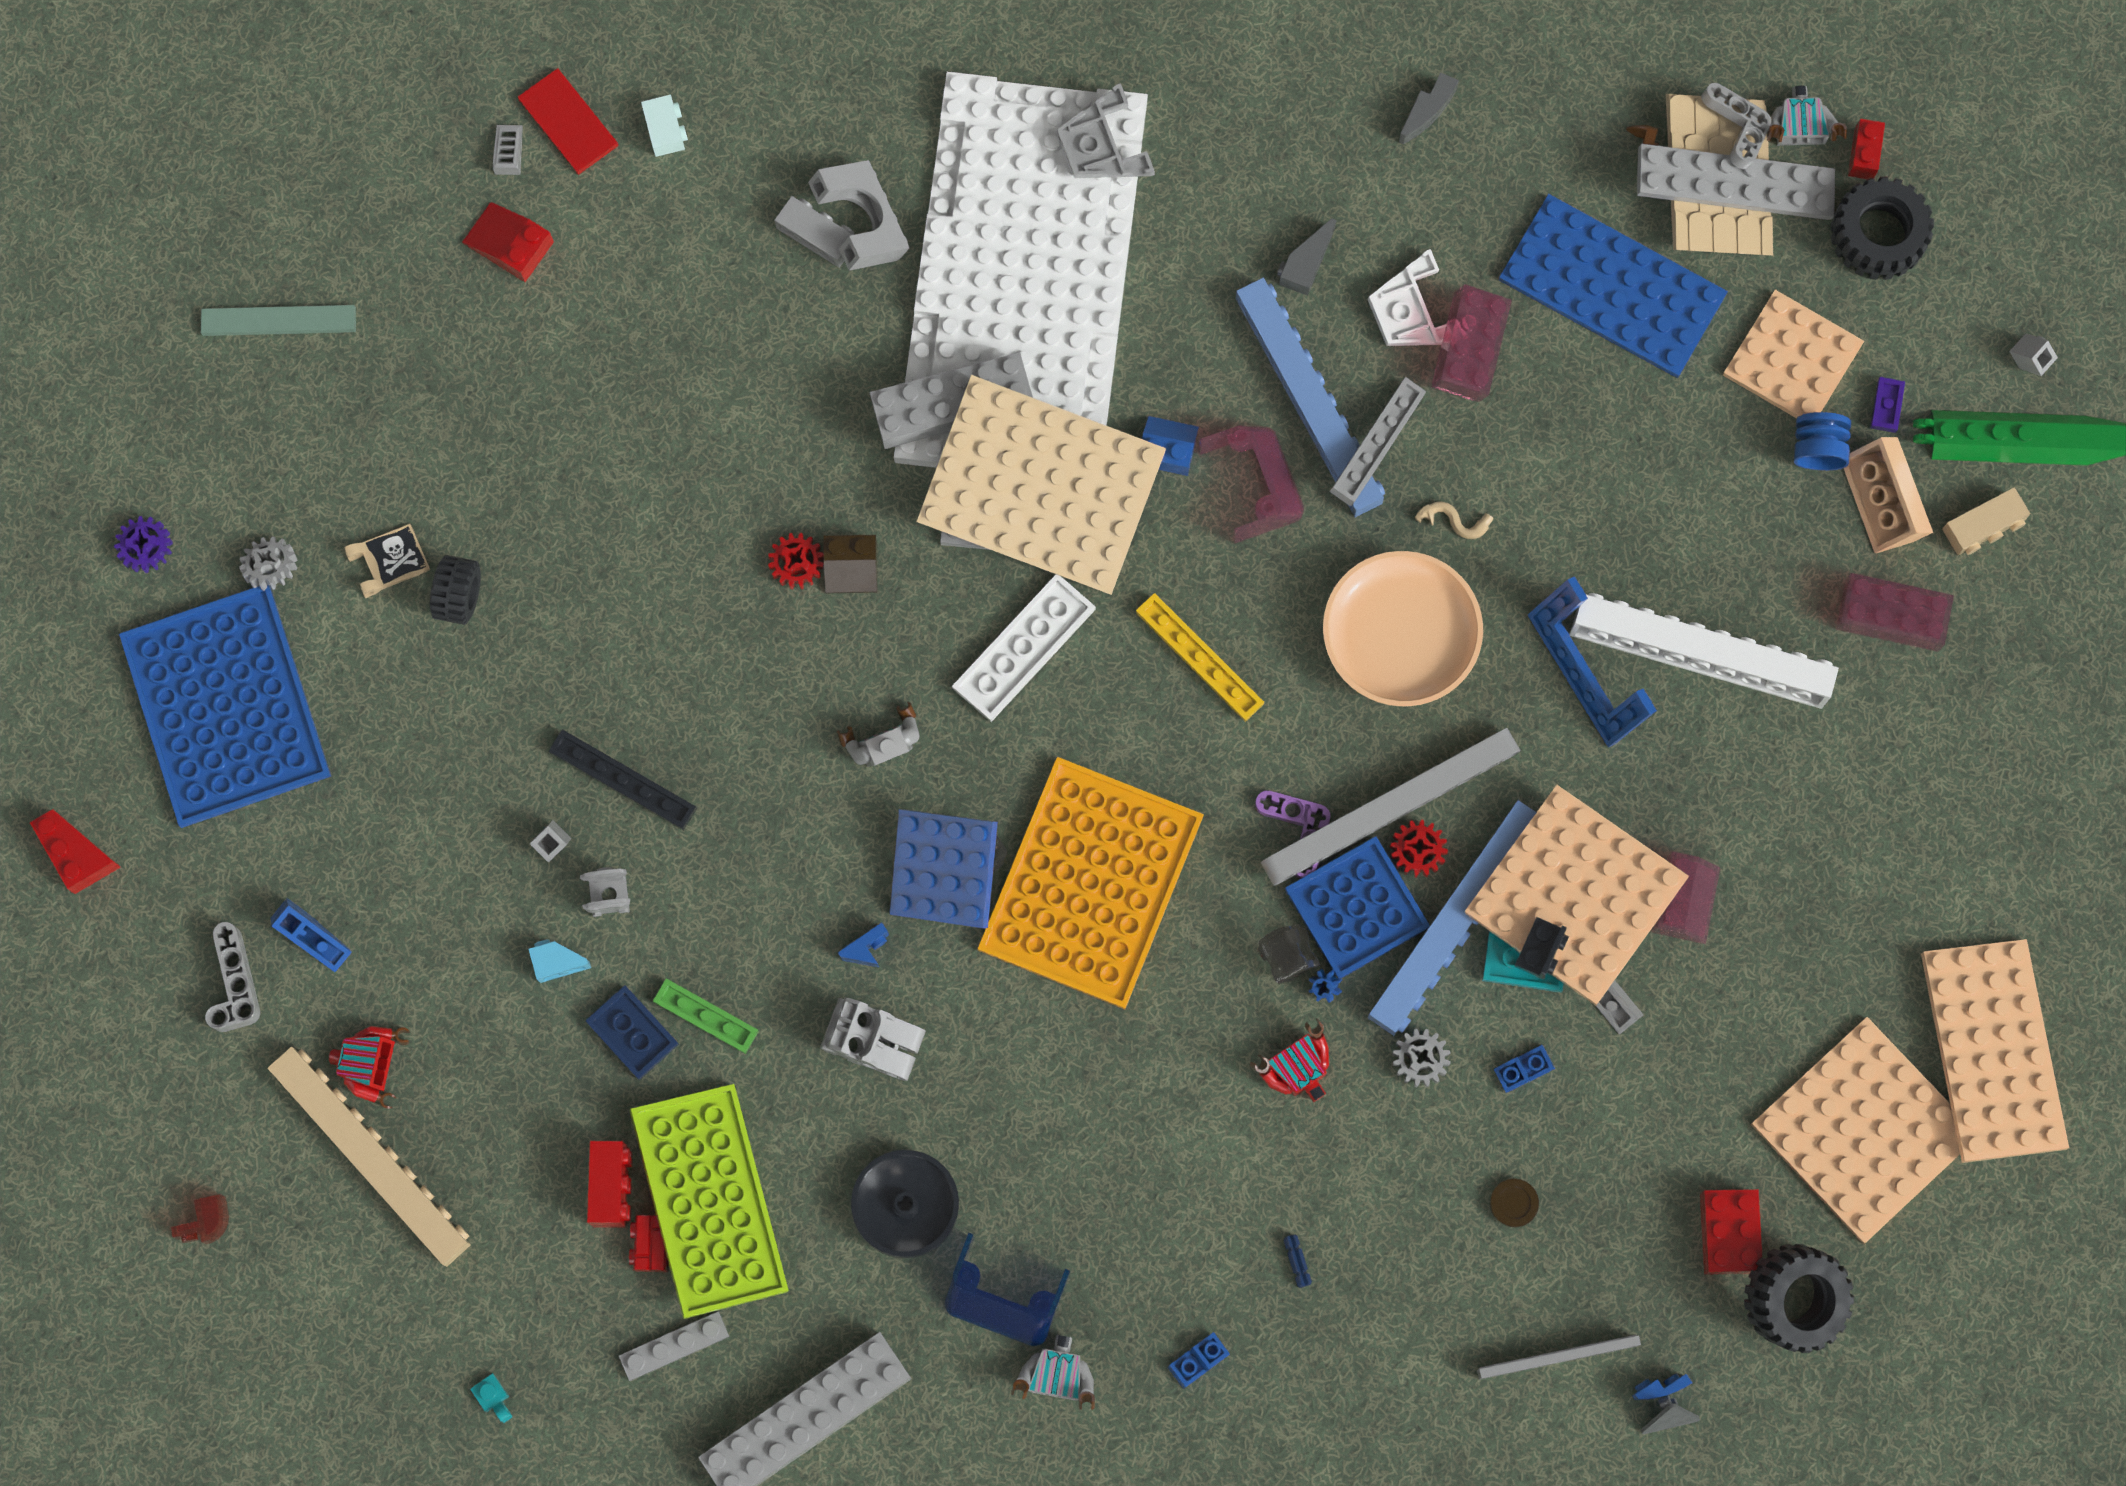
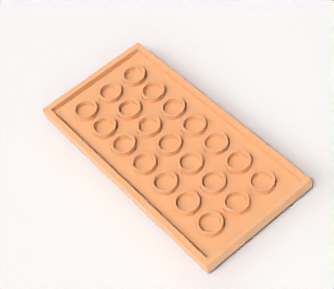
[1921,939,2069,1163]

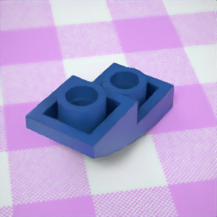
[1494,1045,1555,1093]
[1168,1332,1230,1389]
[1632,1373,1692,1400]

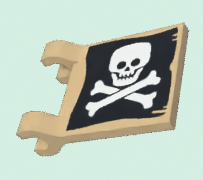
[344,524,430,598]

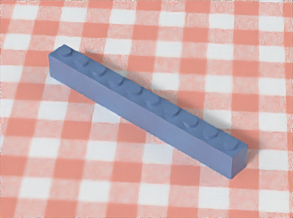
[1236,278,1385,517]
[1368,800,1537,1036]

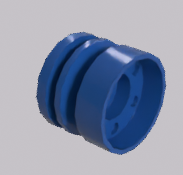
[1794,412,1851,471]

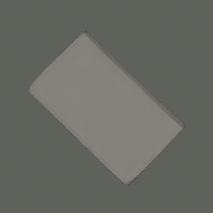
[1596,980,1643,1035]

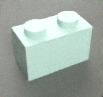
[641,95,688,157]

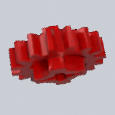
[768,533,824,590]
[1390,820,1448,878]

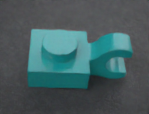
[470,1373,513,1423]

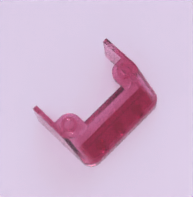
[1199,426,1304,544]

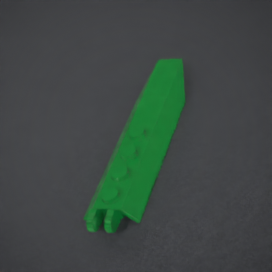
[1913,410,2126,465]

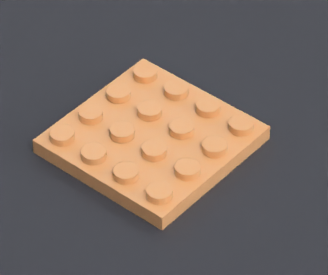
[1723,290,1864,418]

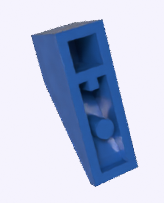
[270,898,352,972]

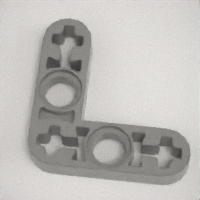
[1701,83,1771,169]

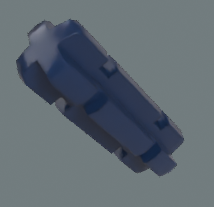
[1283,1234,1312,1288]

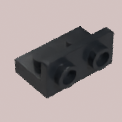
[1514,917,1569,980]

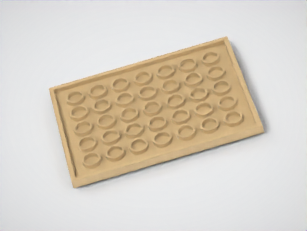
[916,375,1166,595]

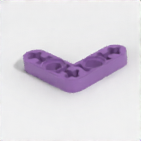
[1255,791,1330,879]

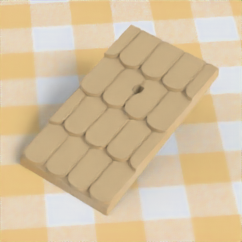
[1666,94,1773,256]

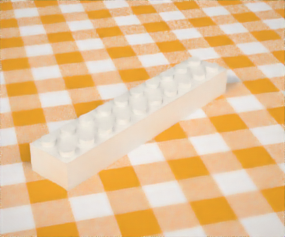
[1569,593,1839,709]

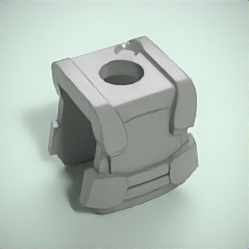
[580,867,630,917]

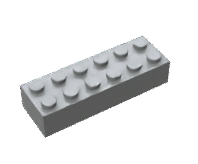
[870,352,1033,449]

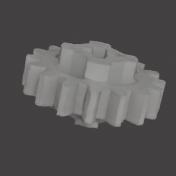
[239,537,298,591]
[1392,1029,1450,1087]

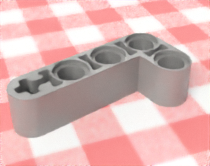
[205,922,260,1032]

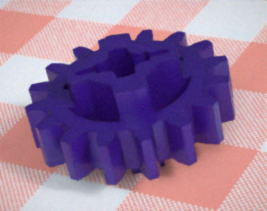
[114,516,173,573]

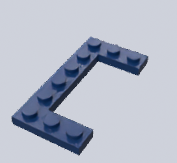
[1528,577,1657,747]

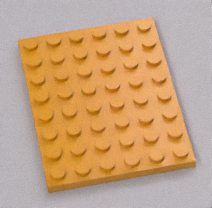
[978,757,1204,1009]

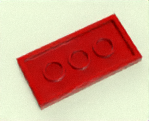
[517,68,619,175]

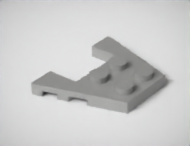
[1057,83,1155,178]

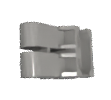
[820,998,926,1081]

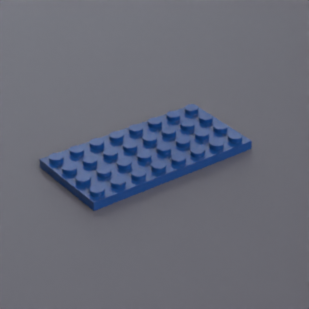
[1499,194,1728,378]

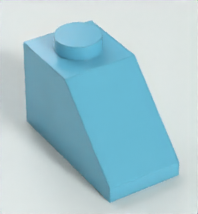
[529,940,591,983]

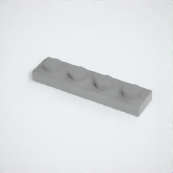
[619,1311,730,1381]

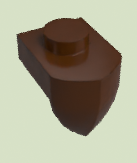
[1626,125,1659,162]

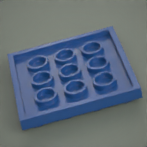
[890,809,998,928]
[1285,837,1430,979]

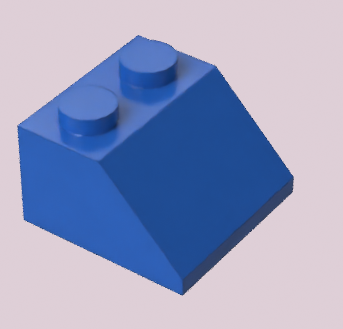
[1142,416,1199,476]

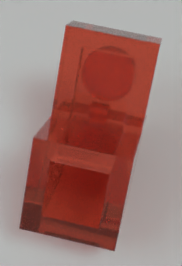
[171,1194,229,1244]

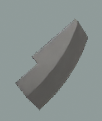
[1399,72,1459,144]

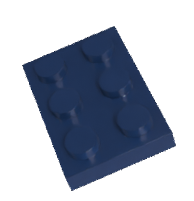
[586,985,679,1080]

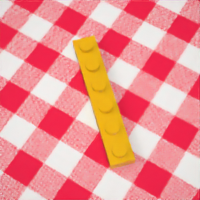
[1136,593,1264,722]

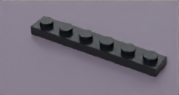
[549,729,697,831]

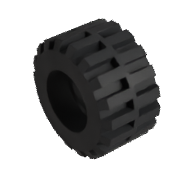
[430,555,481,625]

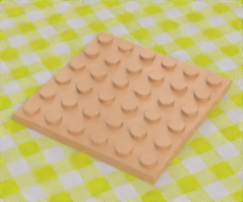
[1464,785,1689,1006]
[1750,1017,1960,1244]

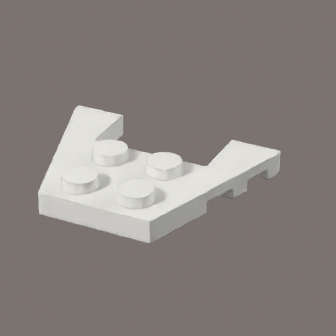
[1368,249,1468,346]

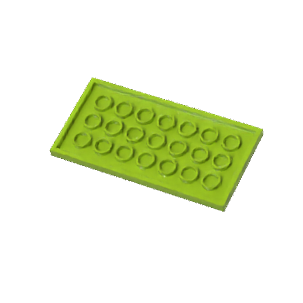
[630,1084,789,1319]

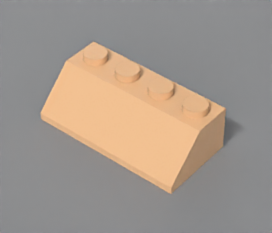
[1843,437,1933,553]

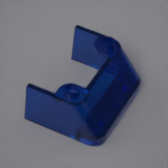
[945,1233,1070,1347]

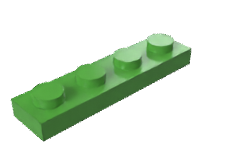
[653,978,759,1054]

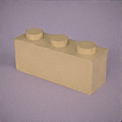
[1942,487,2030,555]

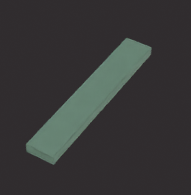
[201,305,356,336]

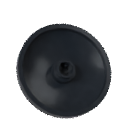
[851,1150,959,1258]

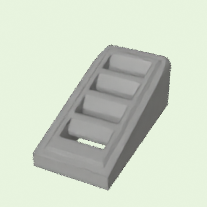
[493,125,523,175]

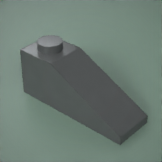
[1277,219,1337,296]

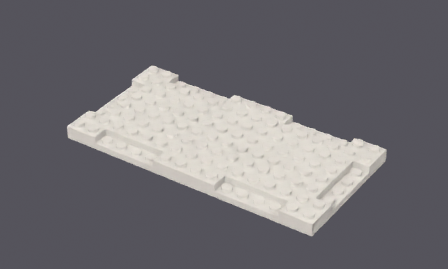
[894,72,1148,468]

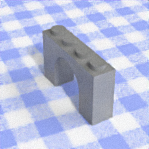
[808,160,909,270]

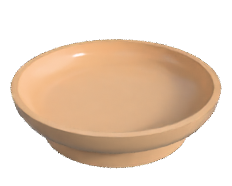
[1323,551,1483,707]

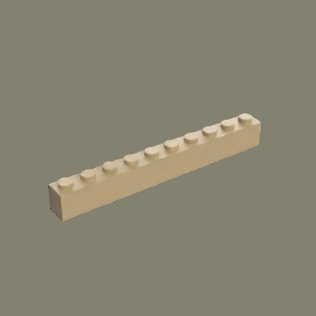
[268,1047,471,1267]

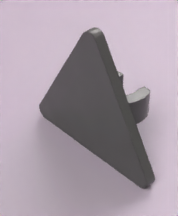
[1641,1395,1700,1434]

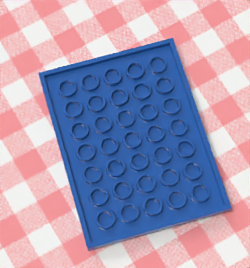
[119,585,331,828]

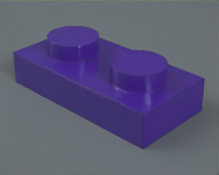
[1870,377,1905,433]

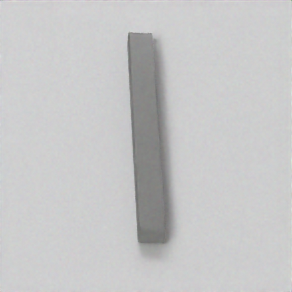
[1261,728,1521,886]

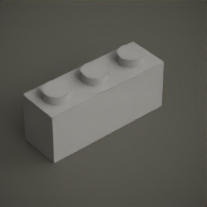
[775,196,854,268]

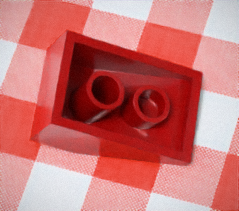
[462,202,554,282]

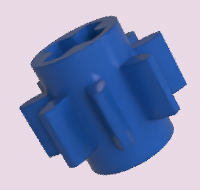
[1309,969,1342,1002]

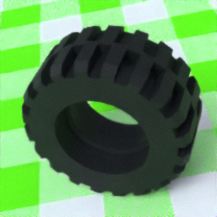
[1830,177,1934,280]
[1744,1244,1854,1353]

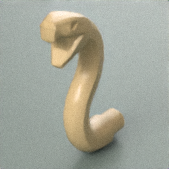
[1415,502,1493,539]

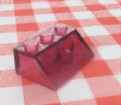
[1653,851,1720,944]

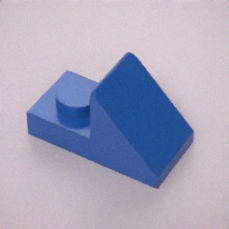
[838,923,889,967]

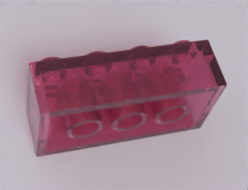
[1431,284,1512,402]
[1836,573,1954,652]

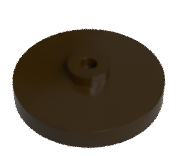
[1490,1179,1539,1228]

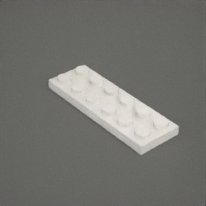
[952,574,1096,722]

